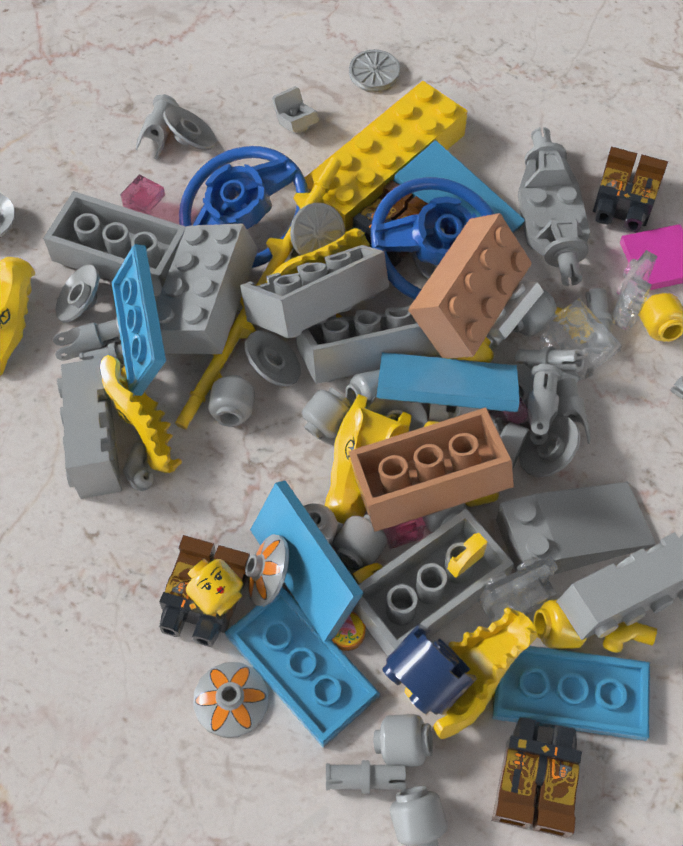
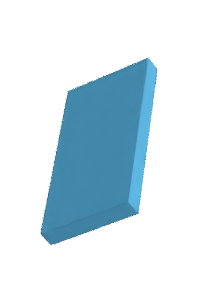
[393,140,525,234]
[112,244,166,396]
[377,352,519,412]
[250,480,364,642]
[225,587,380,747]
[492,646,650,741]

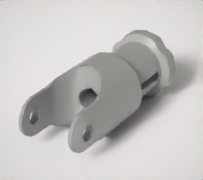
[136,94,179,159]
[53,316,121,361]
[526,364,562,445]
[556,370,591,444]

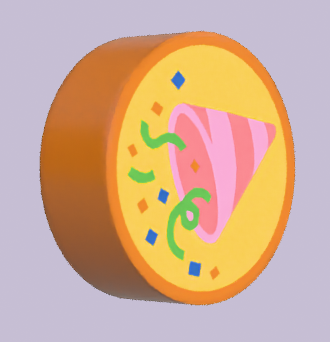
[332,612,365,651]

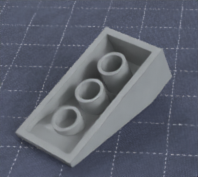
[496,482,656,584]

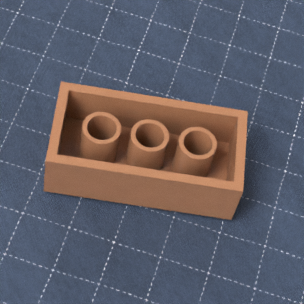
[408,213,532,358]
[348,407,514,532]

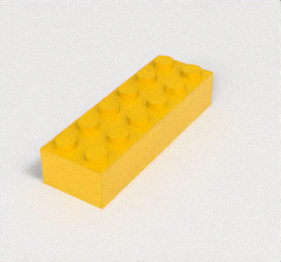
[305,81,468,233]

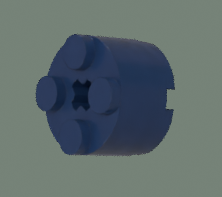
[382,624,477,715]

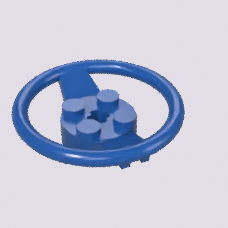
[179,146,309,269]
[371,177,495,300]

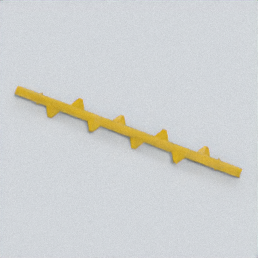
[175,157,342,430]

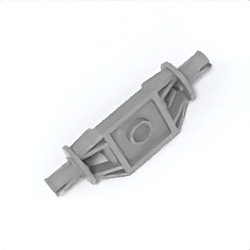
[518,127,590,286]

